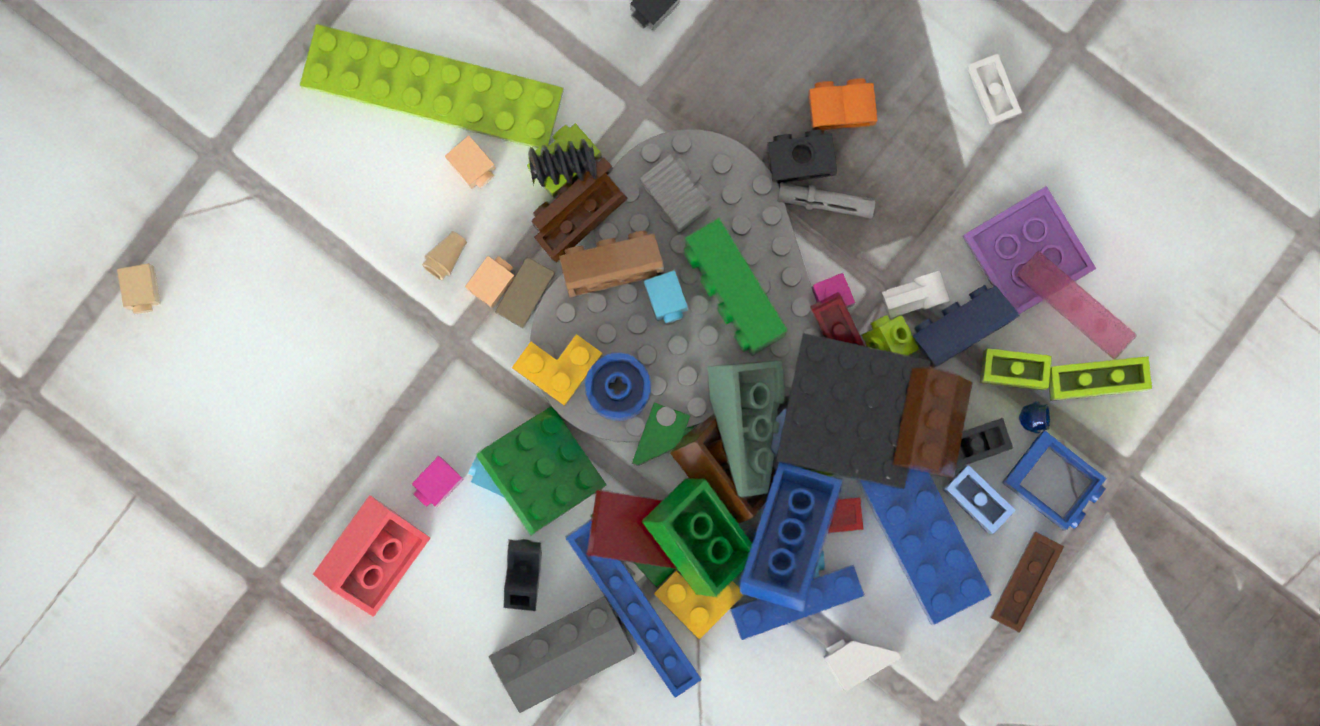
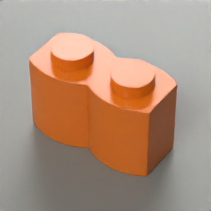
[808,78,878,130]

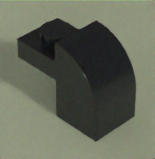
[503,539,542,611]

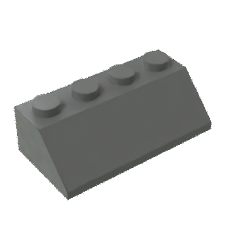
[488,596,635,713]

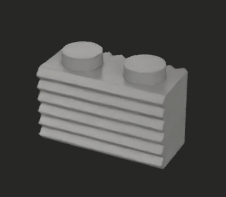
[639,155,711,233]

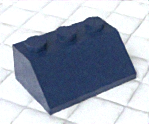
[913,285,1020,368]

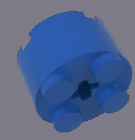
[585,353,651,421]

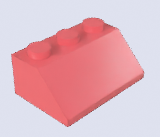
[313,495,430,617]

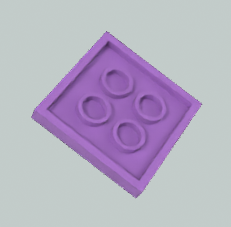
[963,186,1097,314]

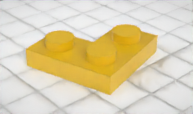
[512,334,603,406]
[654,571,744,640]

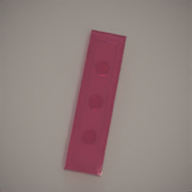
[1017,251,1136,361]

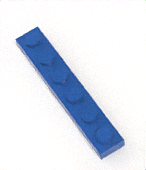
[565,518,702,698]

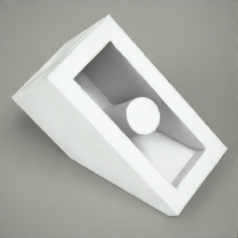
[823,639,901,692]

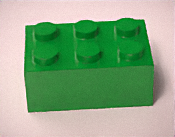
[642,478,752,597]

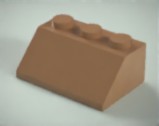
[559,230,664,298]

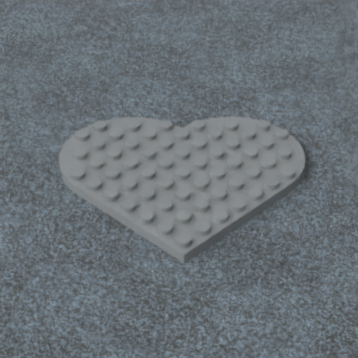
[530,129,825,442]

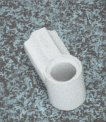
[881,271,951,319]

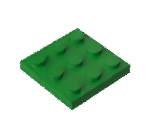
[476,406,607,536]

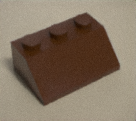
[893,367,973,478]
[670,414,776,524]

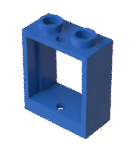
[1002,431,1107,530]

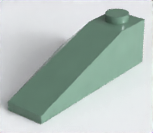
[708,360,785,497]

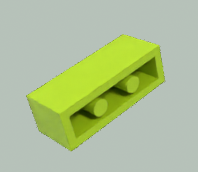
[1049,356,1152,401]

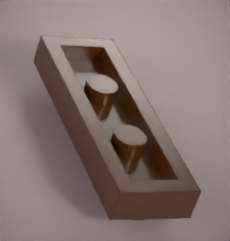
[531,157,613,232]
[534,173,628,263]
[989,531,1064,633]

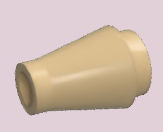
[422,231,467,280]

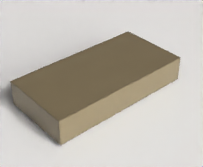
[495,257,555,329]

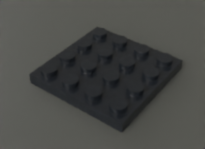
[775,333,931,489]

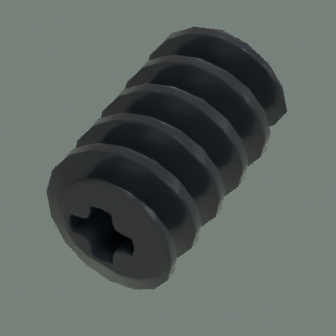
[528,139,598,187]

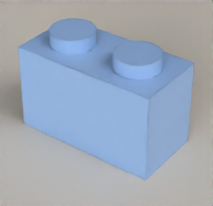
[942,465,1016,534]

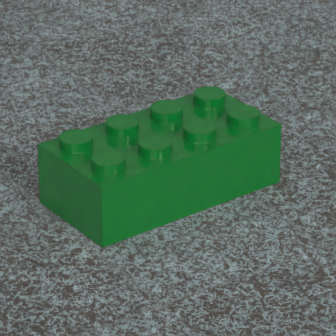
[683,218,787,356]

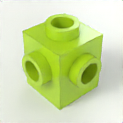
[861,315,919,356]

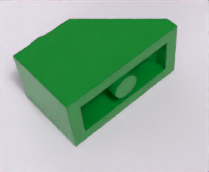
[632,402,694,466]

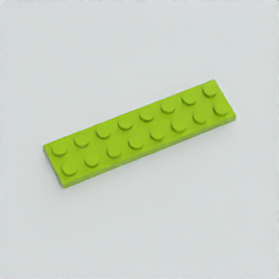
[300,24,564,148]

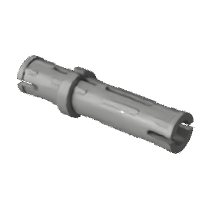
[777,182,876,219]

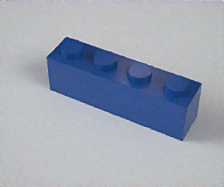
[730,565,865,640]

